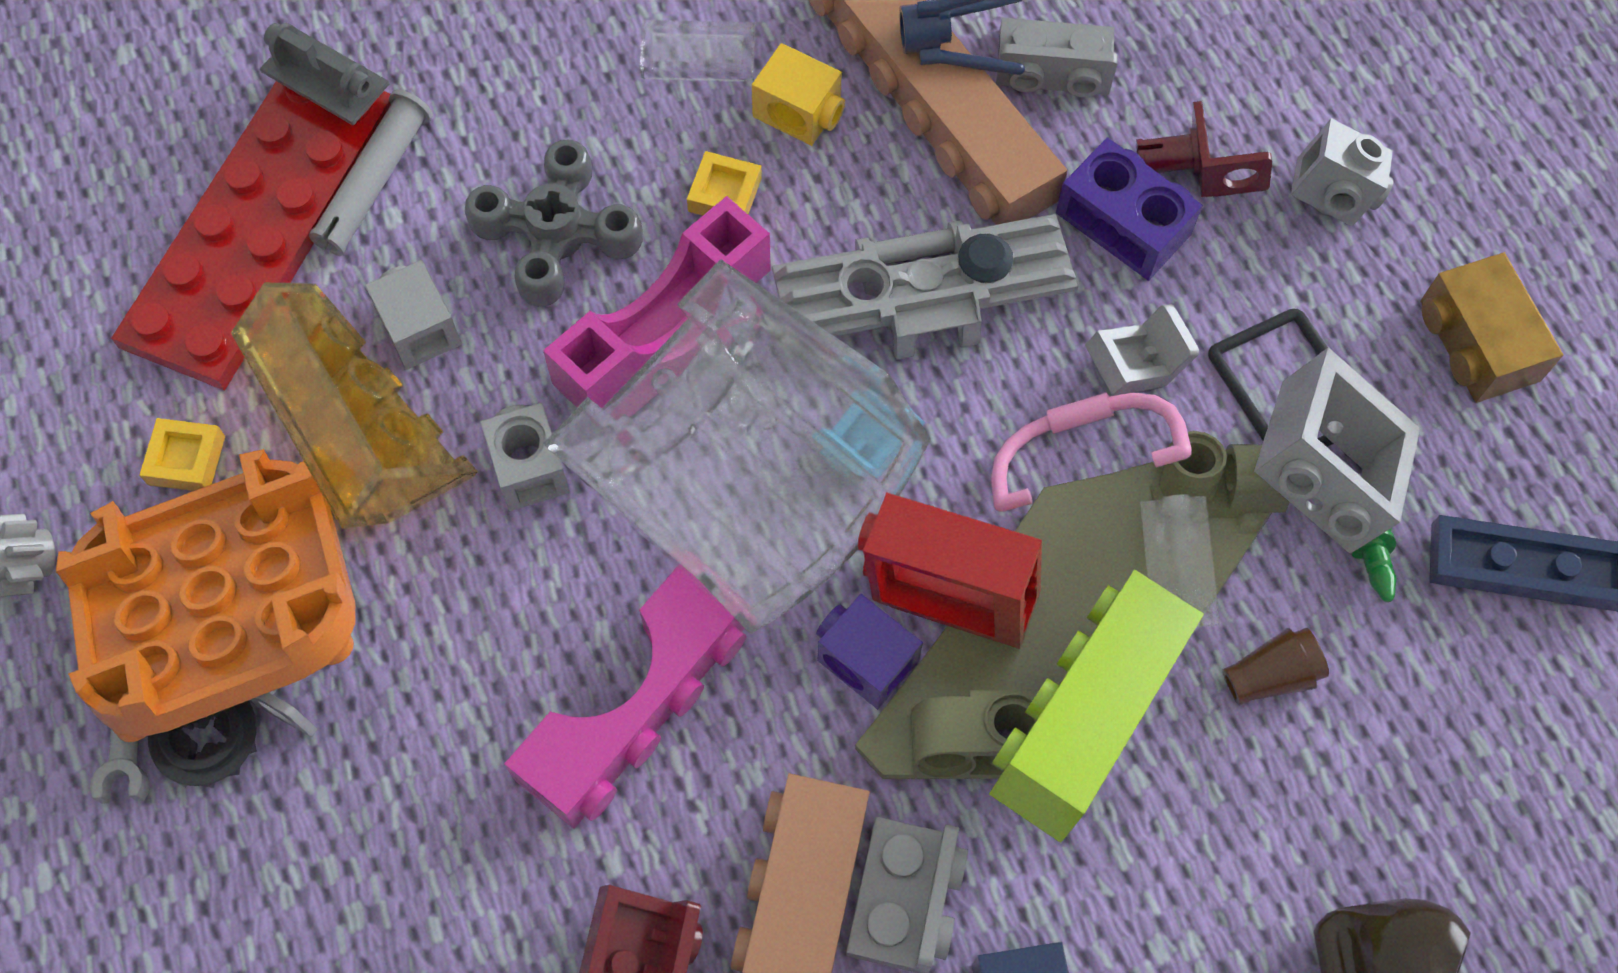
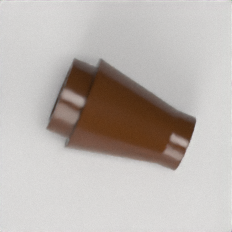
[1222,628,1329,706]

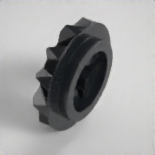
[148,700,261,788]

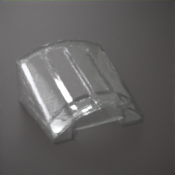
[543,259,931,634]

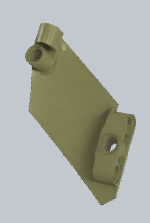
[855,431,1290,779]

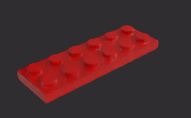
[111,81,391,391]

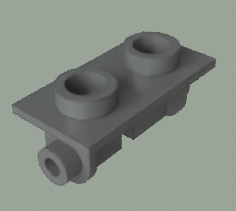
[260,23,390,126]

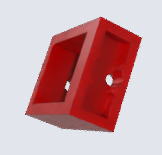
[858,492,1042,649]

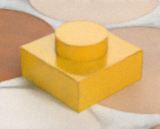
[687,151,762,216]
[139,418,225,491]

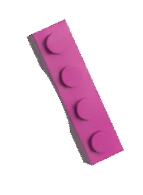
[543,196,771,423]
[504,561,746,829]

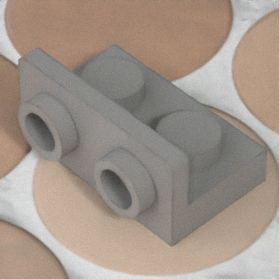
[996,17,1118,97]
[846,817,968,973]

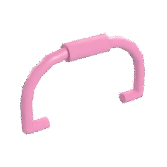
[991,392,1192,512]

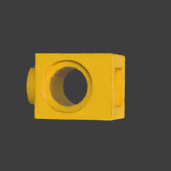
[751,43,845,146]

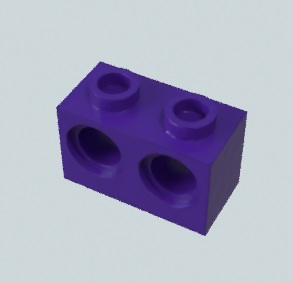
[1055,137,1203,281]

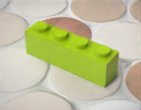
[989,569,1204,843]

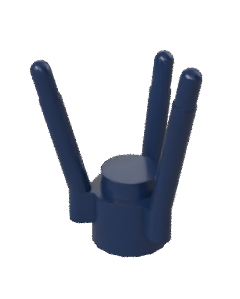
[899,0,1025,75]

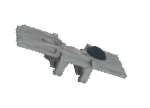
[772,214,1078,360]

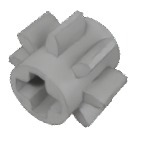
[0,514,56,597]

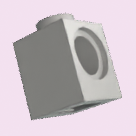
[365,260,462,370]
[480,403,570,511]

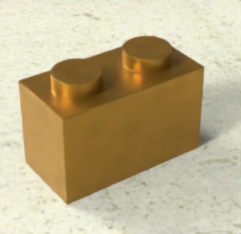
[1420,252,1564,403]

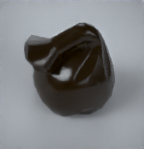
[1313,898,1471,973]

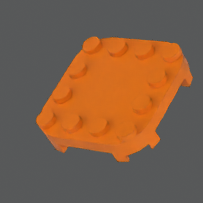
[56,449,355,742]

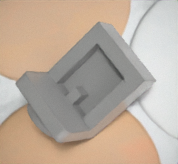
[1085,304,1199,396]

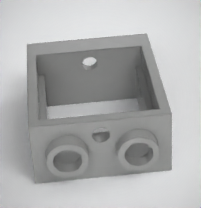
[1254,347,1420,554]

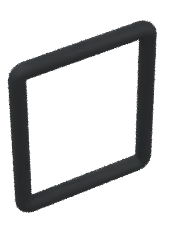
[1208,308,1334,447]

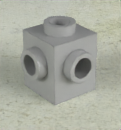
[1291,118,1393,226]

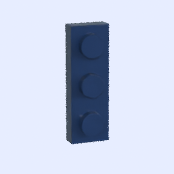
[1429,515,1618,612]

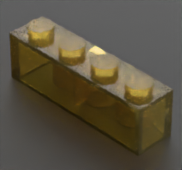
[231,282,478,528]

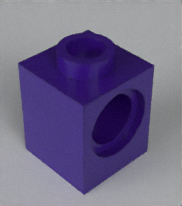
[816,594,923,710]

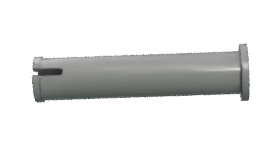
[309,89,433,256]

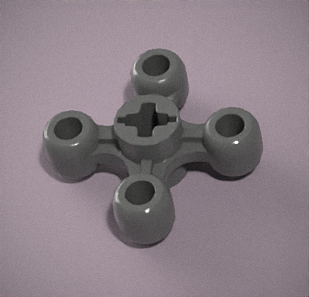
[465,139,643,307]

